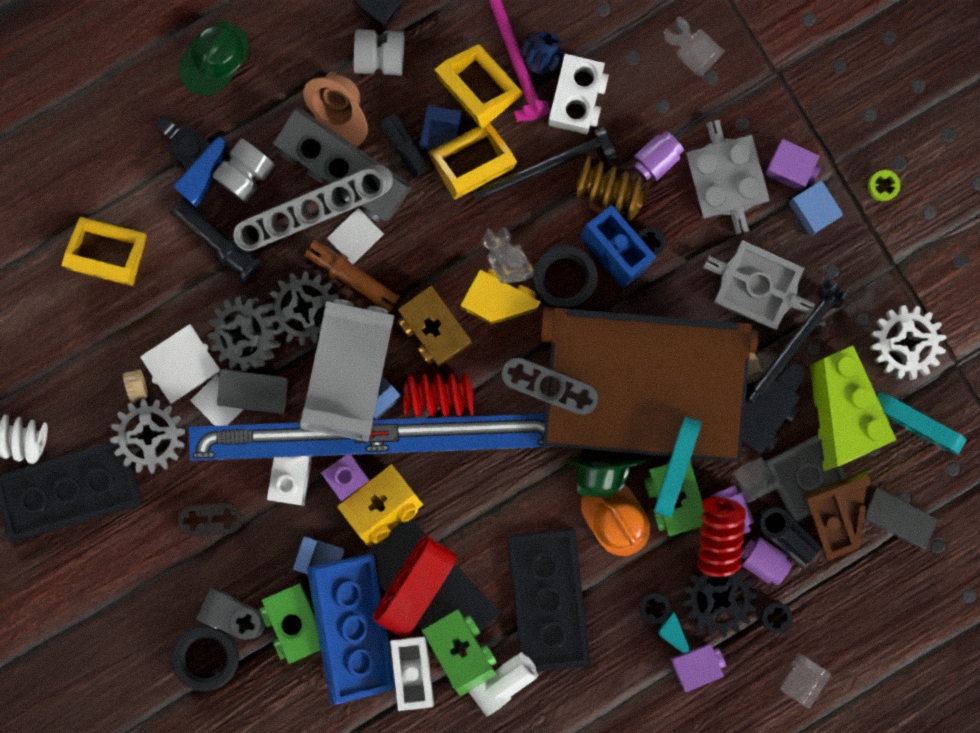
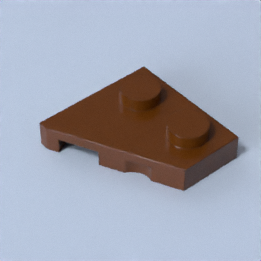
[804,472,870,560]

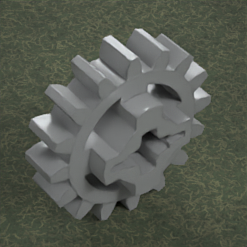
[110,399,185,474]

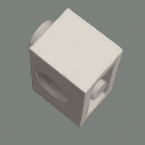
[391,635,434,711]

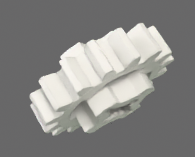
[870,305,946,380]

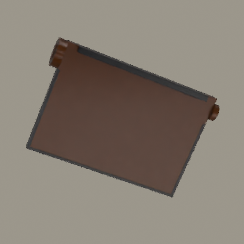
[541,307,758,462]

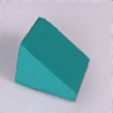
[657,611,690,654]

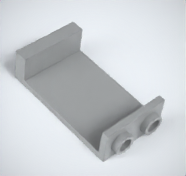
[300,299,394,442]

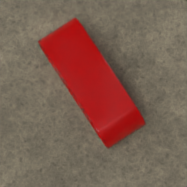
[373,536,456,639]

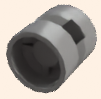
[354,29,404,75]
[211,138,276,203]

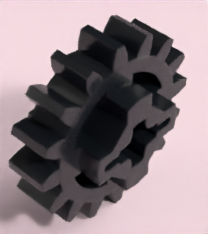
[682,569,758,637]

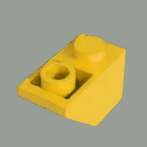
[461,269,540,325]

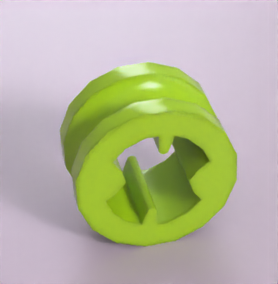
[868,170,901,201]

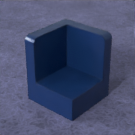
[420,105,462,156]

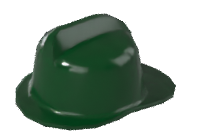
[179,21,249,96]
[566,454,650,497]

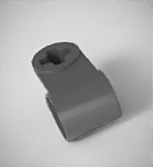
[196,587,266,640]

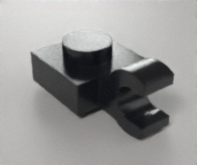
[154,115,211,169]

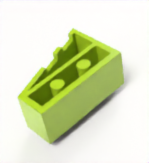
[810,346,896,472]

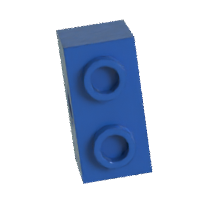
[579,205,656,289]

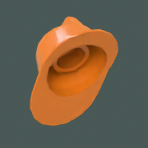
[581,485,650,556]

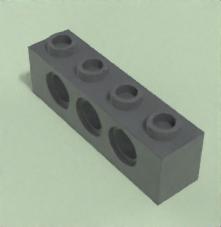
[273,109,413,222]

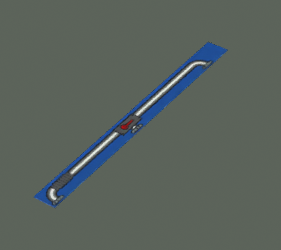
[189,414,555,461]

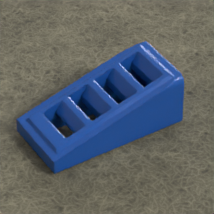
[174,137,228,208]

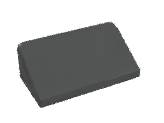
[217,369,290,415]
[864,487,938,550]

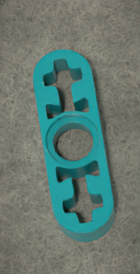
[877,392,966,455]
[654,416,702,517]

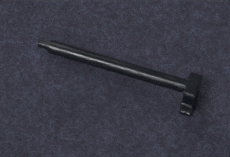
[473,126,617,199]
[748,276,850,403]

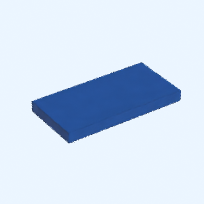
[307,553,396,705]

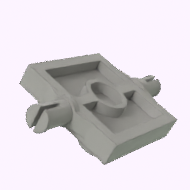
[686,120,770,235]
[703,240,815,331]

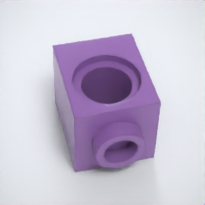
[765,139,821,192]
[321,455,370,502]
[670,643,726,692]

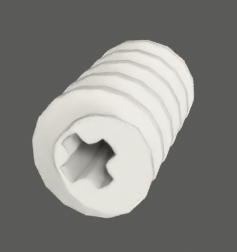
[0,414,48,464]

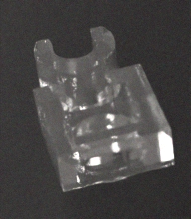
[663,17,725,78]
[482,227,535,283]

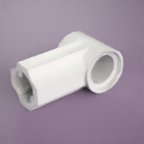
[469,652,539,717]

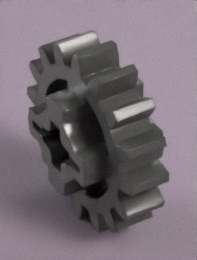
[268,271,340,347]
[208,296,281,371]

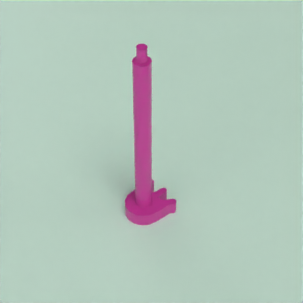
[489,0,551,122]

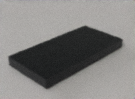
[0,443,144,543]
[364,519,501,654]
[507,528,591,672]

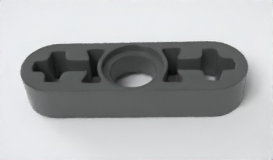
[502,358,598,415]

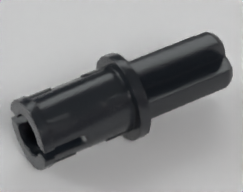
[380,113,432,180]

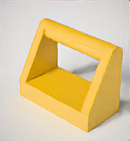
[434,44,523,128]
[429,123,517,200]
[61,217,146,286]

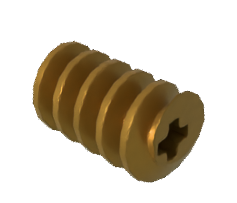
[576,156,651,221]

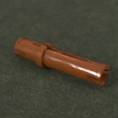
[304,239,401,314]

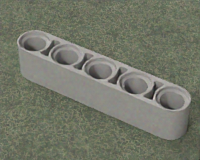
[233,164,393,251]

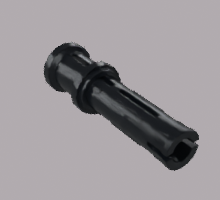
[170,198,263,284]

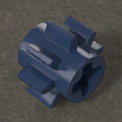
[521,31,566,74]

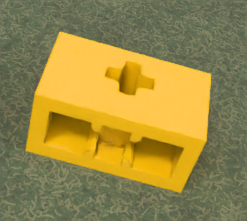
[337,464,423,547]

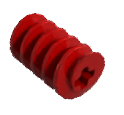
[404,372,474,417]
[697,497,746,577]

